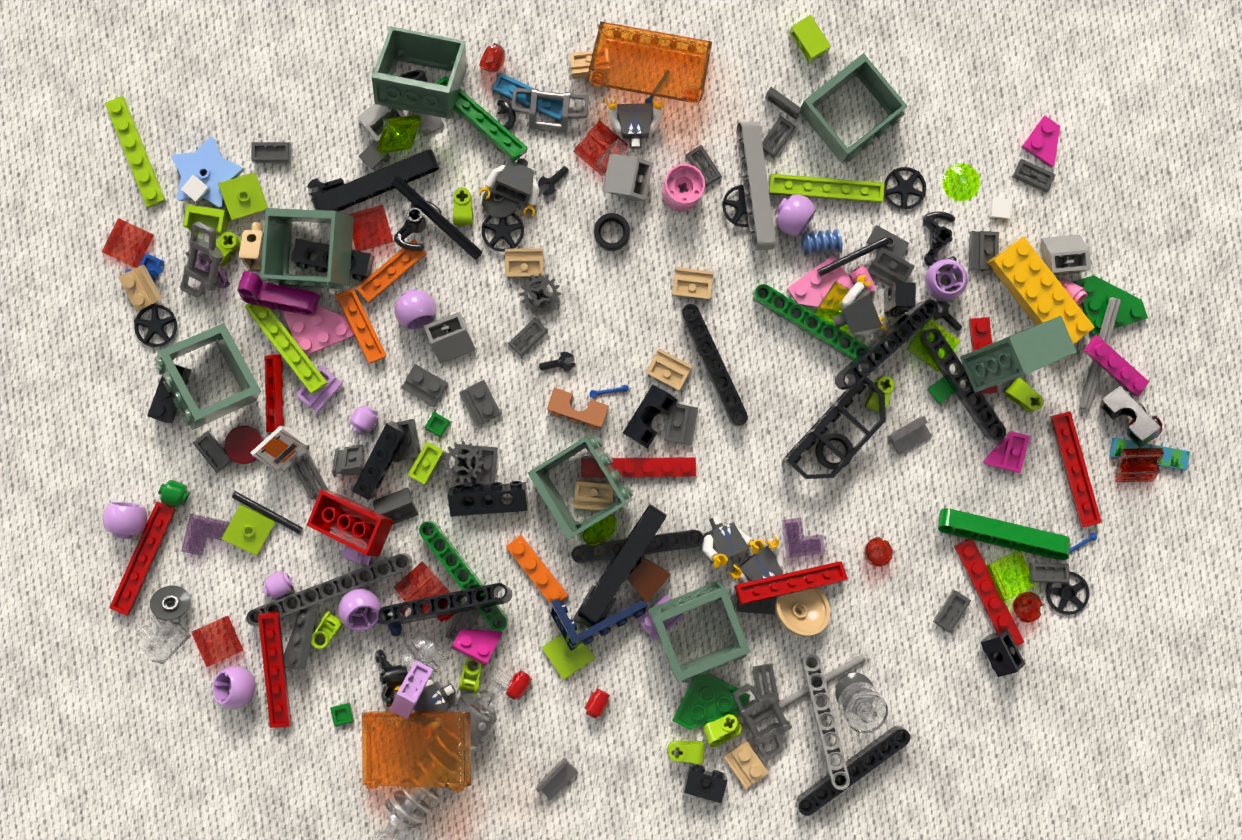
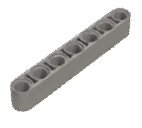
[736,121,775,251]
[802,654,850,790]

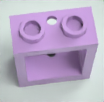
[390,660,433,719]

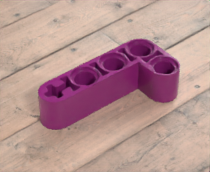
[237,271,320,316]

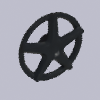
[884,167,926,209]
[722,185,749,227]
[481,213,524,252]
[134,304,177,347]
[1045,571,1090,615]

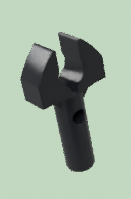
[538,166,569,195]
[307,178,344,197]
[933,301,962,331]
[539,351,575,372]

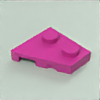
[1022,115,1060,168]
[983,431,1030,473]
[451,629,503,666]

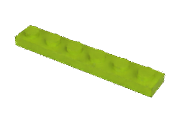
[105,96,166,208]
[769,174,884,203]
[244,303,328,395]

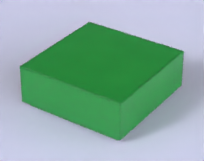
[927,377,955,404]
[424,412,451,437]
[330,702,354,727]

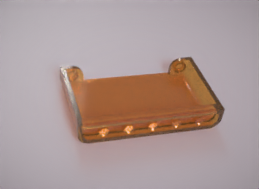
[588,21,712,103]
[362,711,471,791]

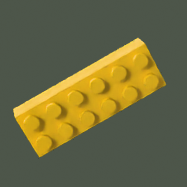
[987,236,1095,344]

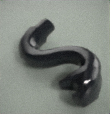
[495,100,516,153]

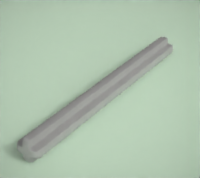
[1079,298,1121,410]

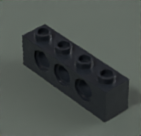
[291,238,374,281]
[352,421,409,500]
[448,481,528,517]

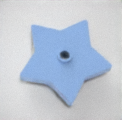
[171,136,244,208]

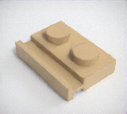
[570,49,610,79]
[505,248,544,277]
[118,265,163,312]
[672,267,713,300]
[646,349,692,391]
[574,479,614,511]
[723,740,769,789]

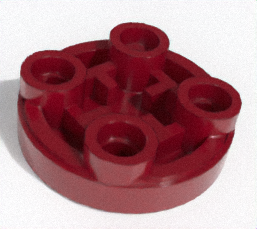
[224,426,264,464]

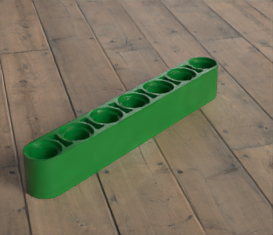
[753,284,868,361]
[938,508,1070,560]
[419,521,509,631]

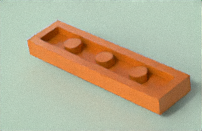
[356,239,427,303]
[335,288,387,365]
[506,535,568,604]

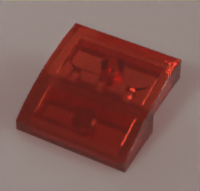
[573,121,628,176]
[102,218,154,268]
[1115,448,1164,482]
[394,561,450,613]
[191,616,244,667]

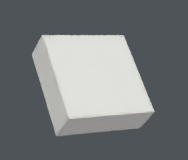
[181,175,209,203]
[990,197,1012,220]

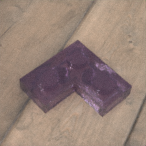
[185,250,231,289]
[181,513,230,555]
[781,517,825,558]

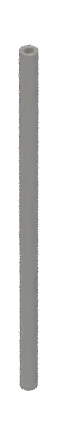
[717,654,866,747]

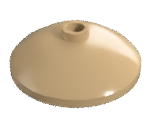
[775,588,830,637]

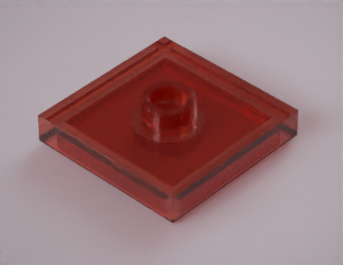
[348,205,394,251]

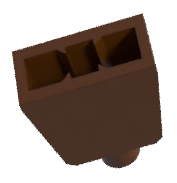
[627,557,671,602]

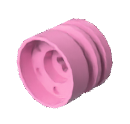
[662,164,705,211]

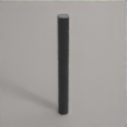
[817,236,889,277]
[232,491,303,534]

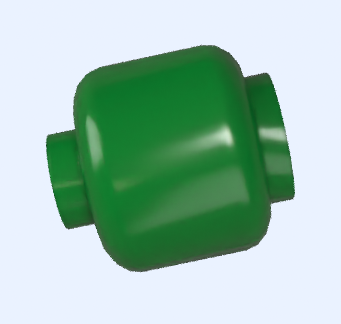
[158,480,190,508]

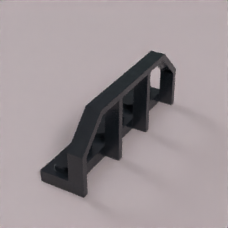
[782,377,886,479]

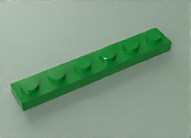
[435,76,528,162]

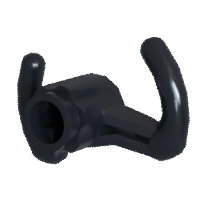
[394,200,442,251]
[923,211,957,266]
[375,649,408,707]

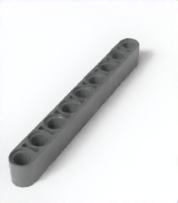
[246,553,412,627]

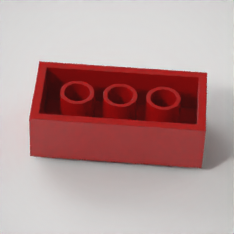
[306,490,394,557]

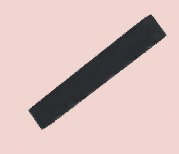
[311,150,440,212]
[835,299,938,390]
[681,304,748,426]
[919,328,1006,441]
[577,504,667,626]
[571,529,704,563]
[378,583,513,626]
[796,726,910,816]

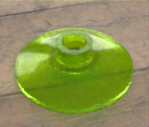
[942,163,980,201]
[583,514,617,546]

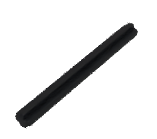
[391,176,482,260]

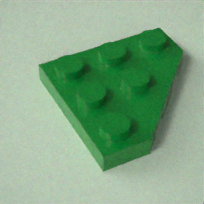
[1074,275,1148,336]
[672,673,751,730]

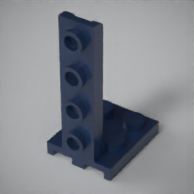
[549,598,648,651]

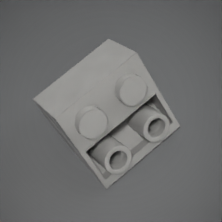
[357,103,410,147]
[602,154,653,201]
[1041,235,1091,275]
[424,312,476,364]

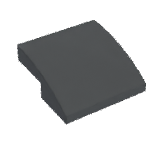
[455,444,498,485]

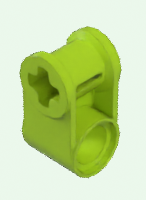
[453,187,473,225]
[205,232,242,268]
[865,376,895,413]
[1004,378,1044,412]
[311,610,344,649]
[458,657,483,694]
[703,714,743,747]
[667,741,705,764]

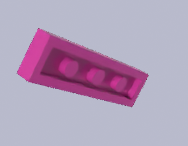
[1083,336,1149,397]

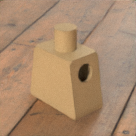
[239,222,264,270]

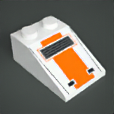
[250,426,309,471]

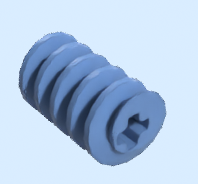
[801,229,843,256]

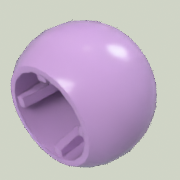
[775,194,816,236]
[925,259,968,301]
[394,289,436,330]
[103,502,147,539]
[338,589,381,631]
[213,666,256,709]

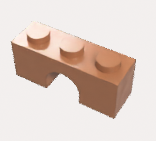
[547,387,609,430]

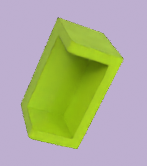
[789,15,831,64]
[183,204,230,235]
[408,442,446,485]

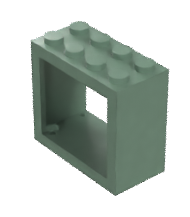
[372,26,466,119]
[800,53,908,163]
[260,208,354,289]
[960,316,1077,393]
[154,323,261,430]
[528,434,633,540]
[647,580,751,682]

